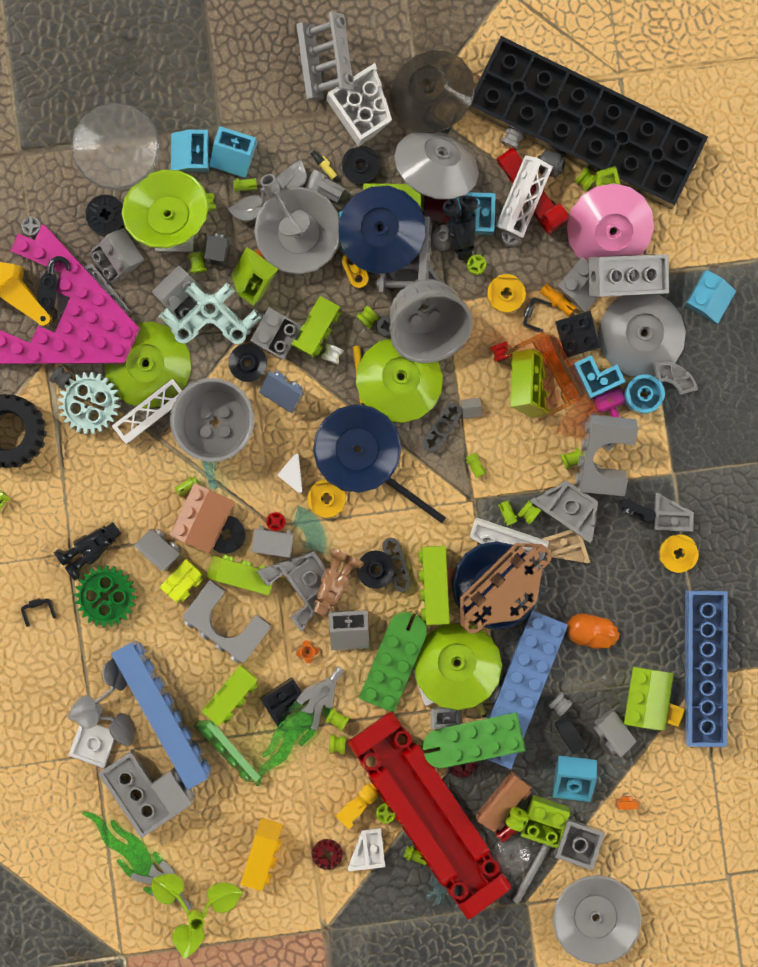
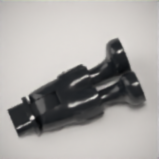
[443,196,478,260]
[53,522,121,581]

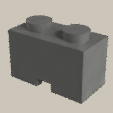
[204,233,230,267]

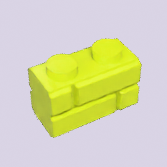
[160,559,204,603]

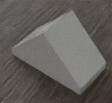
[431,707,460,729]

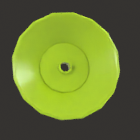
[122,170,209,248]
[104,321,191,409]
[356,338,443,423]
[414,623,502,710]

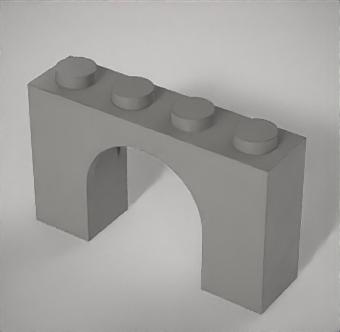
[575,415,638,496]
[182,580,272,664]

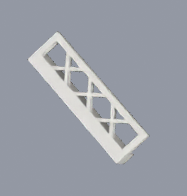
[495,155,553,238]
[112,379,182,444]

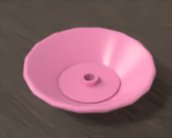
[567,184,654,262]

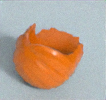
[567,613,620,649]

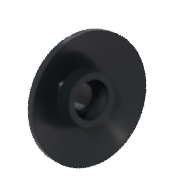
[228,344,267,382]
[357,550,395,589]

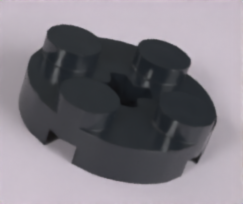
[342,146,380,185]
[213,516,246,554]

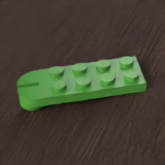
[359,611,427,713]
[423,712,526,768]

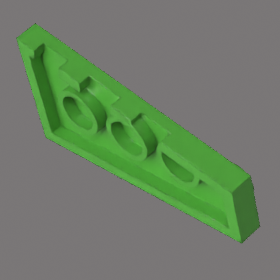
[193,720,260,782]

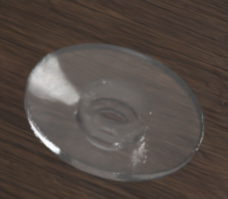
[493,836,531,875]

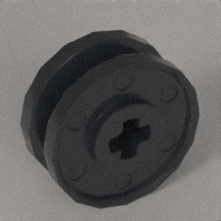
[85,194,125,237]

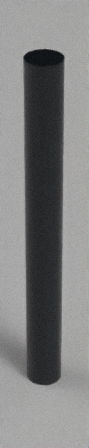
[385,477,446,523]

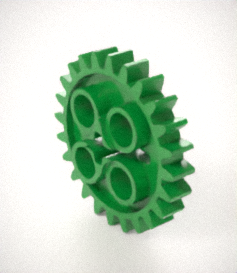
[74,565,137,627]

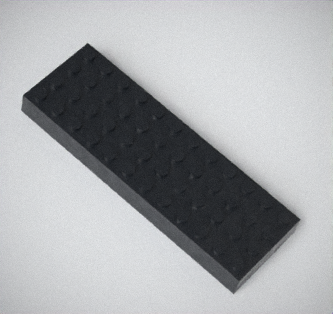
[466,36,708,209]

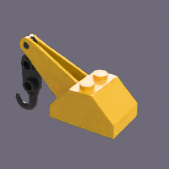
[0,256,70,326]

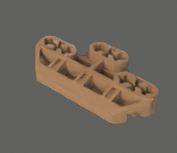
[460,543,552,633]

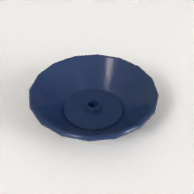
[338,186,426,274]
[313,404,401,493]
[452,541,541,630]

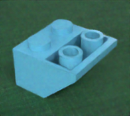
[209,126,257,178]
[171,130,210,172]

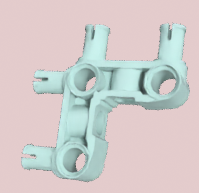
[159,282,262,344]

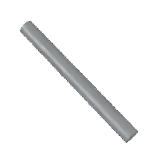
[512,844,551,904]

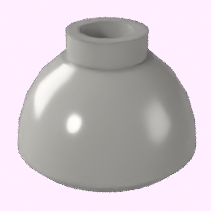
[431,224,453,251]

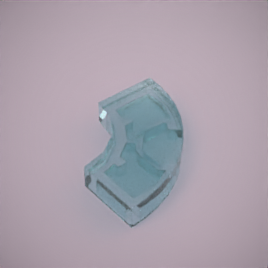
[293,506,326,553]

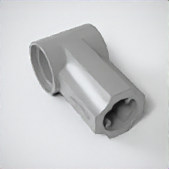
[304,170,345,204]

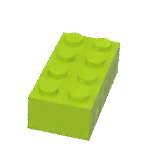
[418,546,450,625]

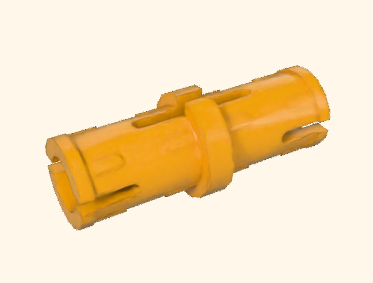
[539,283,576,317]

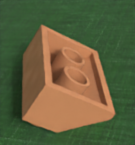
[170,483,235,554]
[475,771,531,832]

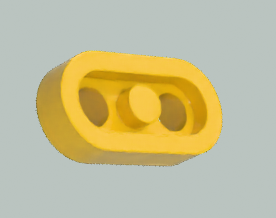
[342,254,369,289]

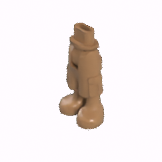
[313,548,364,617]

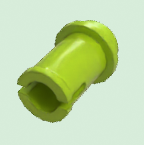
[233,178,257,193]
[465,452,486,478]
[174,476,200,498]
[498,500,518,526]
[404,846,426,866]

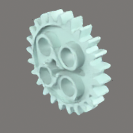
[58,372,121,434]

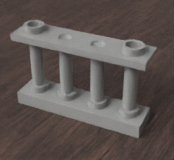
[296,12,354,101]
[377,217,432,295]

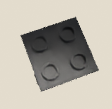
[555,310,601,358]

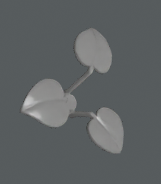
[228,160,310,236]
[67,657,134,746]

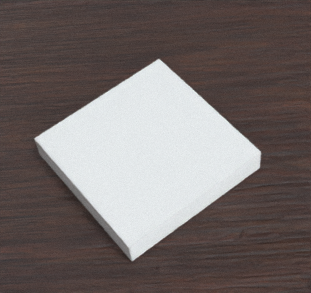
[68,724,115,769]

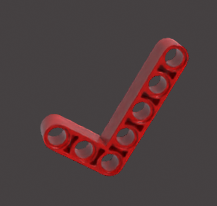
[496,147,569,235]

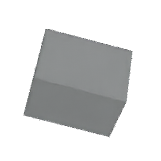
[460,397,482,419]

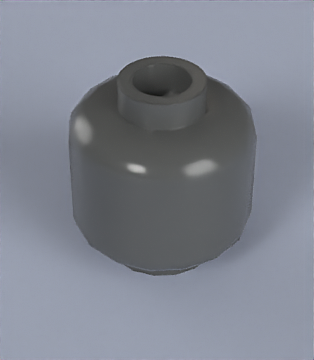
[537,150,565,177]

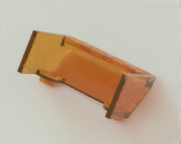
[504,332,585,421]

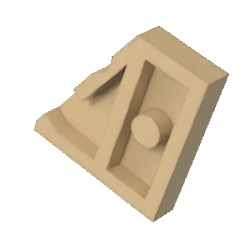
[542,530,590,563]

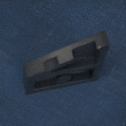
[260,677,301,729]

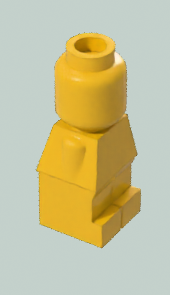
[335,783,379,829]

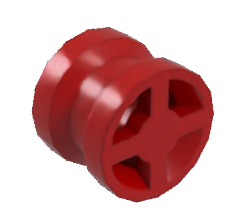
[489,341,512,362]
[266,512,286,531]

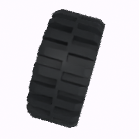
[0,394,47,468]

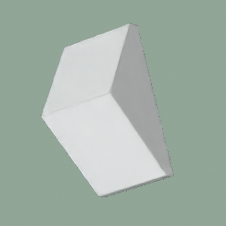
[277,454,303,493]

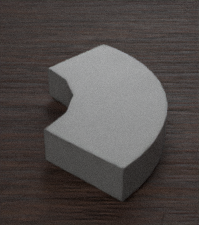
[652,361,698,395]

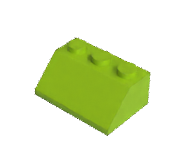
[624,667,674,731]

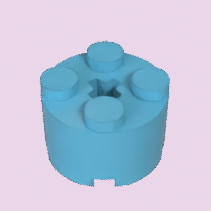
[623,374,665,414]

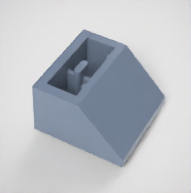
[259,371,304,413]

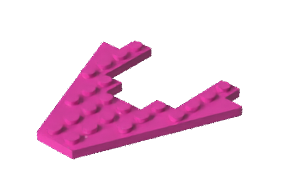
[0,224,140,364]

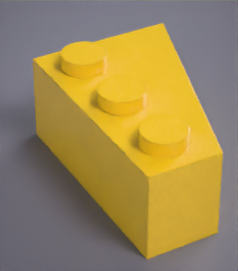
[240,818,283,892]

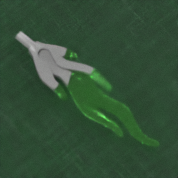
[256,666,344,786]
[82,811,193,910]

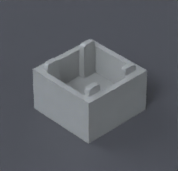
[251,526,295,558]

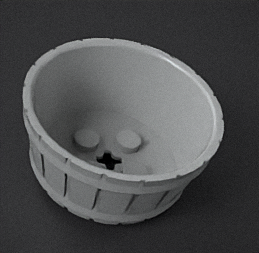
[390,279,473,363]
[170,378,254,462]

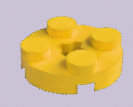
[487,274,526,313]
[307,479,346,518]
[659,534,699,573]

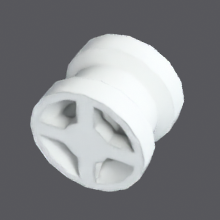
[321,343,344,365]

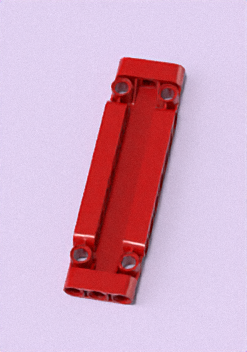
[347,711,512,920]

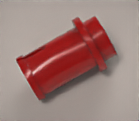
[496,825,519,843]

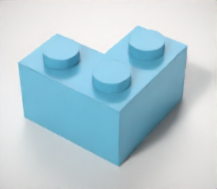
[456,192,496,235]
[572,355,626,400]

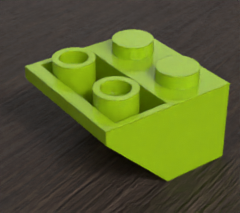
[231,247,278,306]
[521,795,570,849]

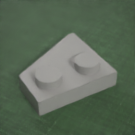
[654,493,694,532]

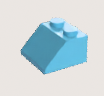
[684,269,736,324]
[552,756,597,802]

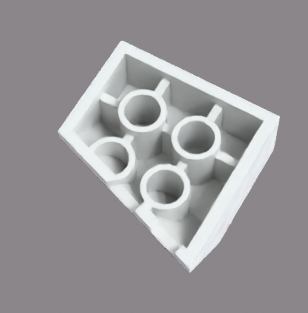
[326,63,392,147]

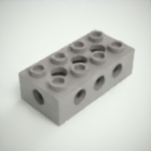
[589,254,669,297]
[98,750,172,838]

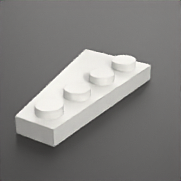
[470,517,549,569]

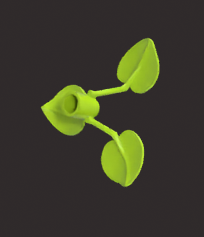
[151,874,243,959]

